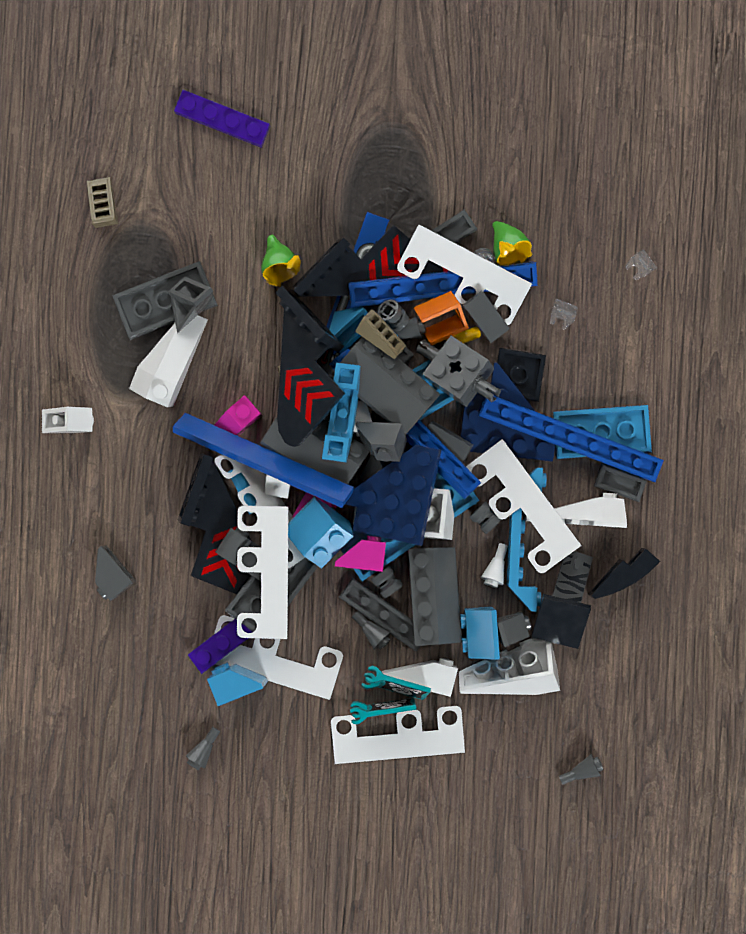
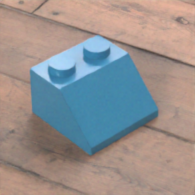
[288,496,353,569]
[460,607,500,660]
[207,663,268,706]

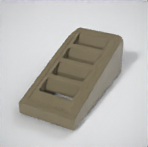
[87,177,119,228]
[356,310,406,359]

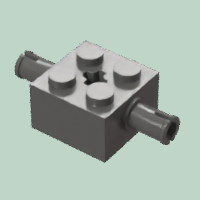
[416,336,501,407]

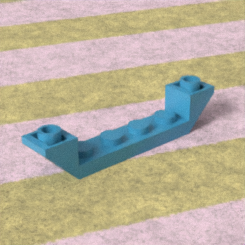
[506,468,547,612]

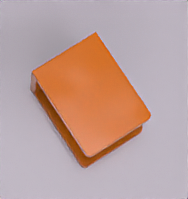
[414,291,469,345]

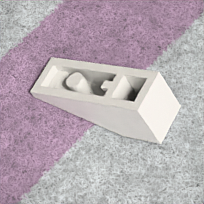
[382,658,458,697]

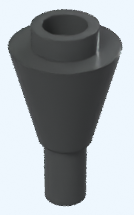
[395,316,426,339]
[352,611,390,650]
[186,727,221,770]
[559,754,604,785]

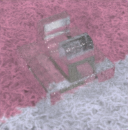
[625,249,657,280]
[550,299,578,329]

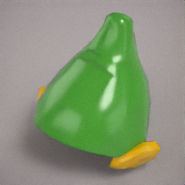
[492,221,533,265]
[261,235,301,287]

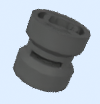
[377,299,409,332]
[469,501,501,534]
[371,566,403,599]

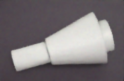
[481,543,508,588]

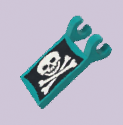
[361,666,431,700]
[350,698,416,724]

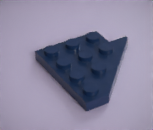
[460,362,555,462]
[345,445,442,546]

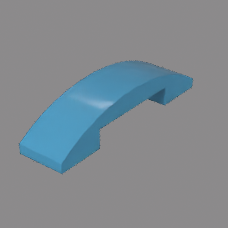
[322,363,361,462]

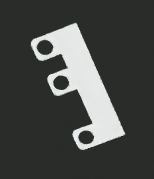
[397,225,532,325]
[466,439,581,573]
[215,455,305,568]
[237,506,288,639]
[214,615,343,700]
[331,706,465,764]

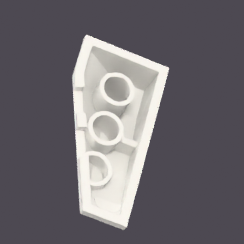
[129,315,208,407]
[353,489,454,540]
[524,493,627,528]
[459,638,560,695]

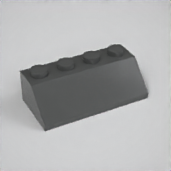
[331,337,440,435]
[260,417,370,484]
[408,547,462,646]

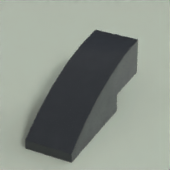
[588,548,661,599]

